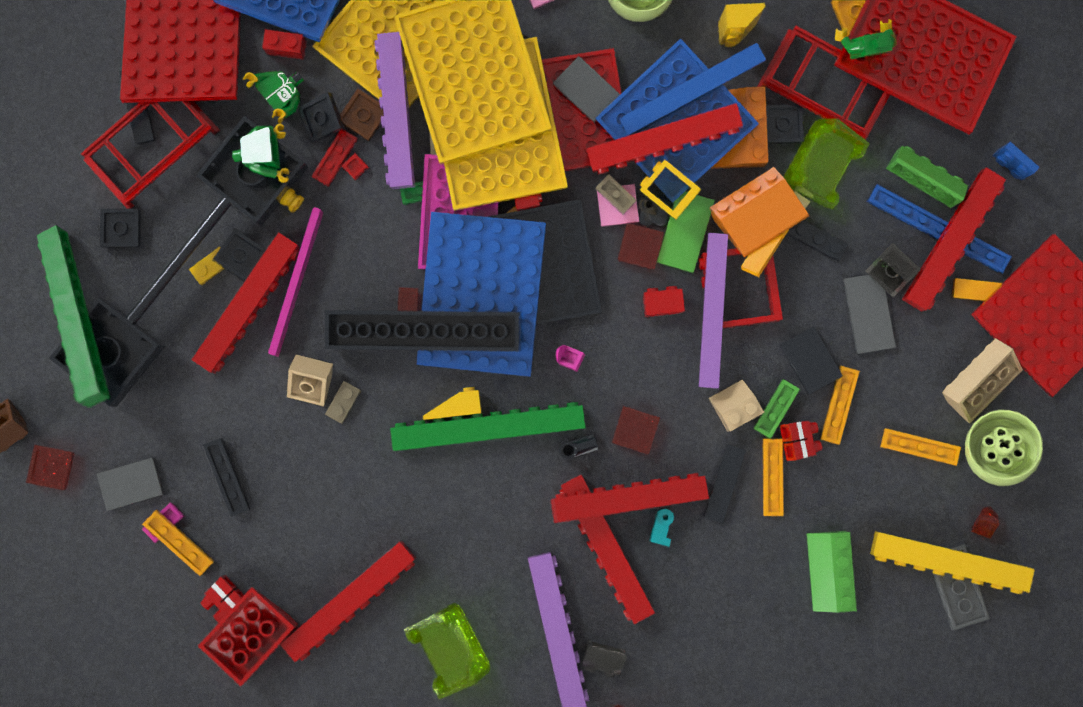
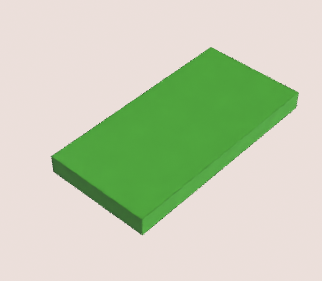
[656,192,715,273]

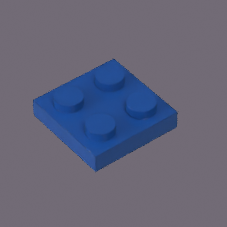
[993,142,1040,180]

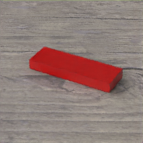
[311,129,358,187]

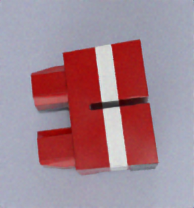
[780,421,822,461]
[200,575,244,623]

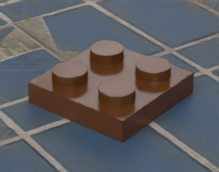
[340,88,384,141]

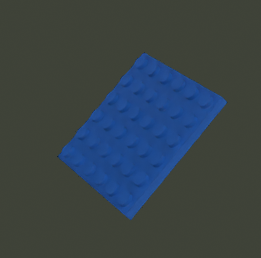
[595,39,759,203]

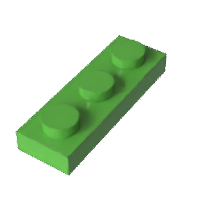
[753,379,800,439]

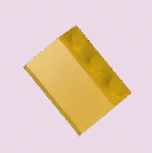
[718,3,765,47]

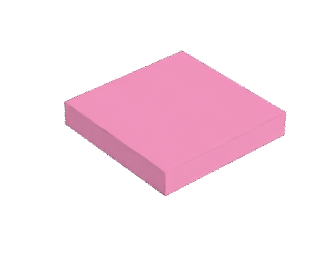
[597,184,639,227]

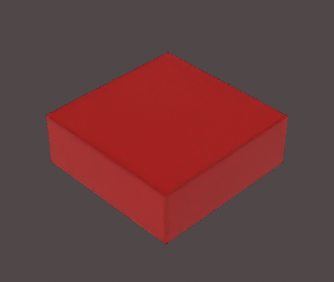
[342,153,369,180]

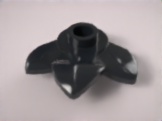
[638,195,673,229]

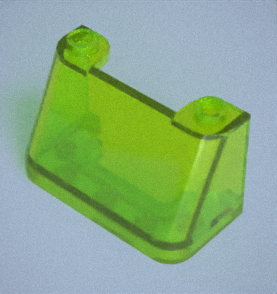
[784,119,870,209]
[403,603,490,700]

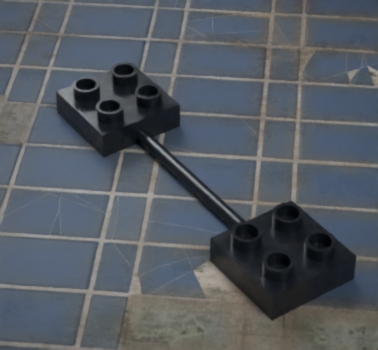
[49,116,308,407]

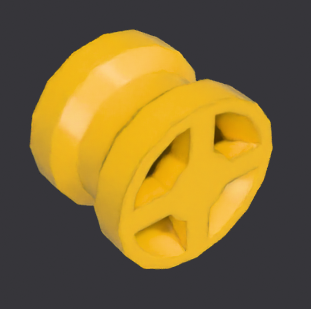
[280,188,304,213]

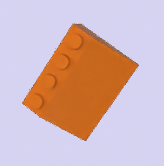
[712,87,768,168]
[710,167,809,257]

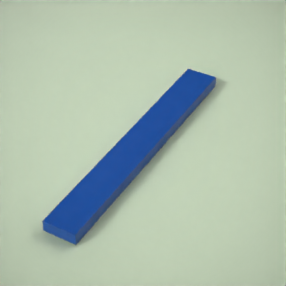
[619,43,766,136]
[867,184,1012,274]

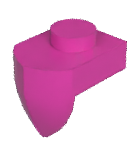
[555,345,585,372]

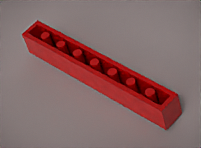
[587,103,743,175]
[902,167,1006,312]
[192,232,301,374]
[551,473,709,523]
[559,474,655,624]
[280,541,416,662]

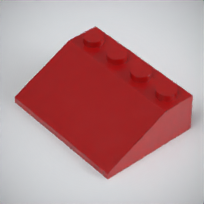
[198,587,299,686]

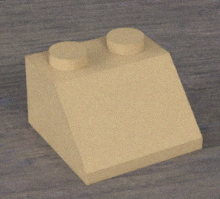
[287,355,333,406]
[709,380,764,432]

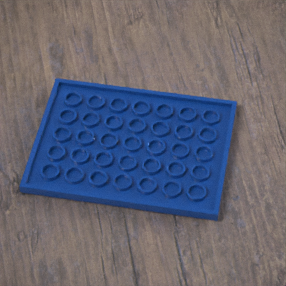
[416,212,546,377]

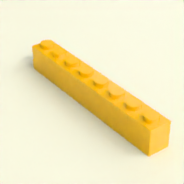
[870,531,1034,594]

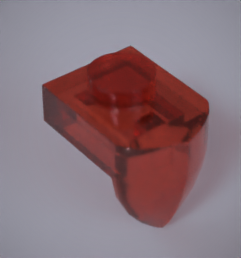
[972,506,1000,538]

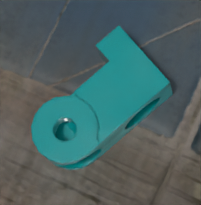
[649,509,674,547]

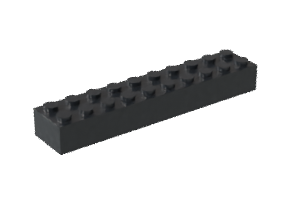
[325,310,522,352]

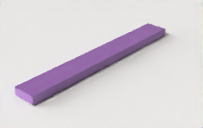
[699,233,728,388]

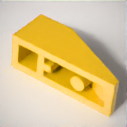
[423,387,482,420]

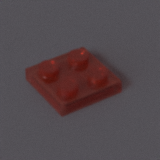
[617,223,664,270]
[612,406,660,454]
[26,445,75,490]

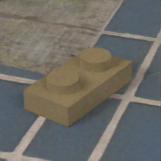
[595,174,636,215]
[325,381,361,424]

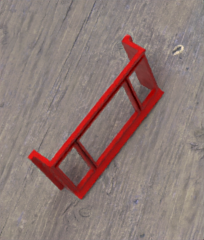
[757,26,890,145]
[81,101,220,209]

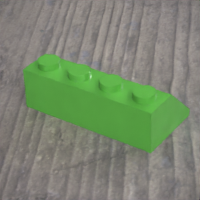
[886,146,968,208]
[807,531,856,612]

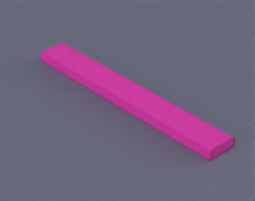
[268,207,323,357]

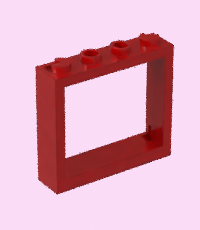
[699,248,783,329]

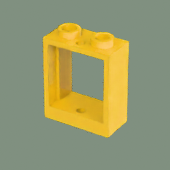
[640,160,701,220]

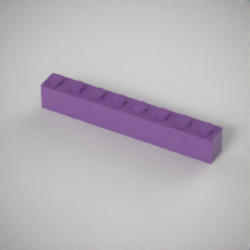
[375,32,415,189]
[528,552,589,707]

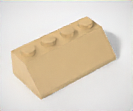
[942,338,1023,423]

